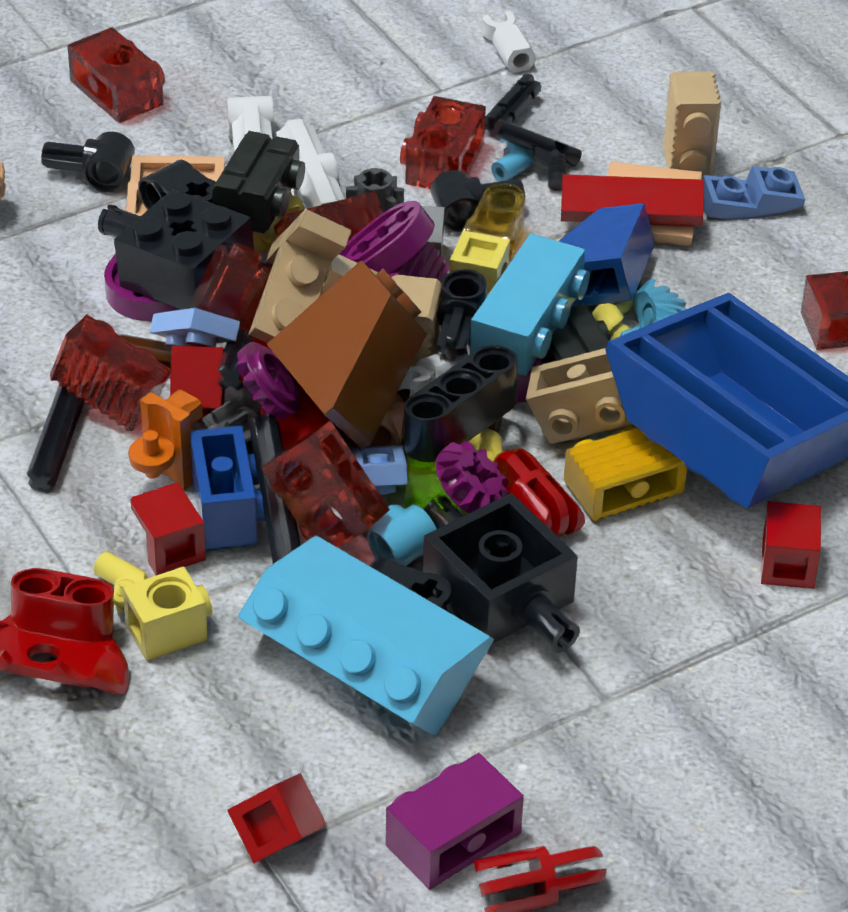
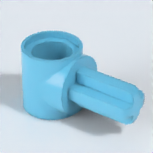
[345,489,436,566]

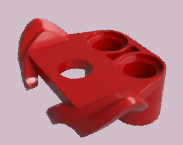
[0,568,129,695]

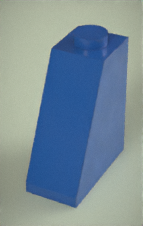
[559,203,655,306]

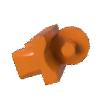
[128,390,203,491]

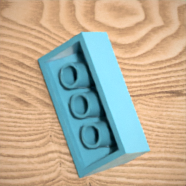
[237,535,494,737]

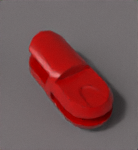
[493,448,585,537]
[473,845,607,912]

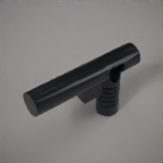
[493,119,582,191]

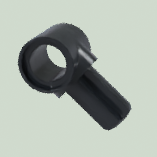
[41,131,135,192]
[430,170,525,232]
[436,269,487,360]

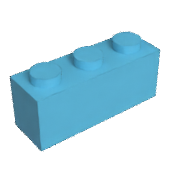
[470,233,590,376]

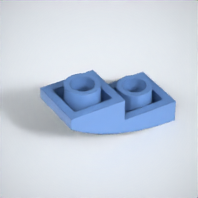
[702,166,805,219]

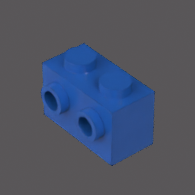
[190,426,265,550]

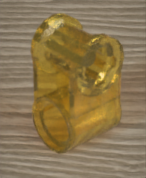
[462,183,525,264]

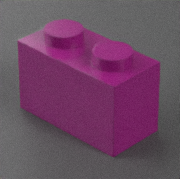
[385,753,524,890]

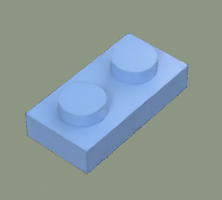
[149,308,240,348]
[350,445,407,494]

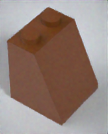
[267,260,427,450]

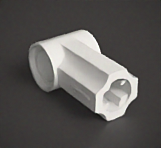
[227,96,274,152]

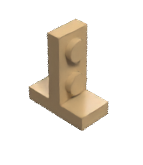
[248,209,351,343]

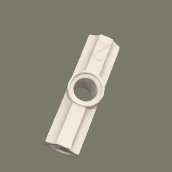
[276,119,349,225]

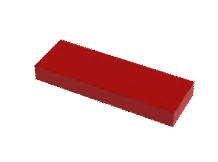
[561,174,704,227]

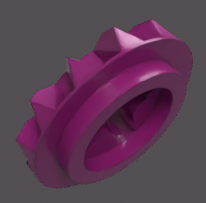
[236,342,301,420]
[435,441,509,513]

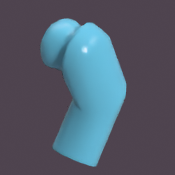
[491,139,534,181]

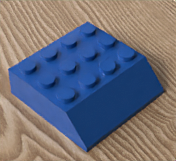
[605,292,848,509]

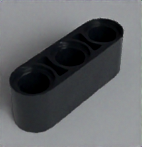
[404,345,517,463]

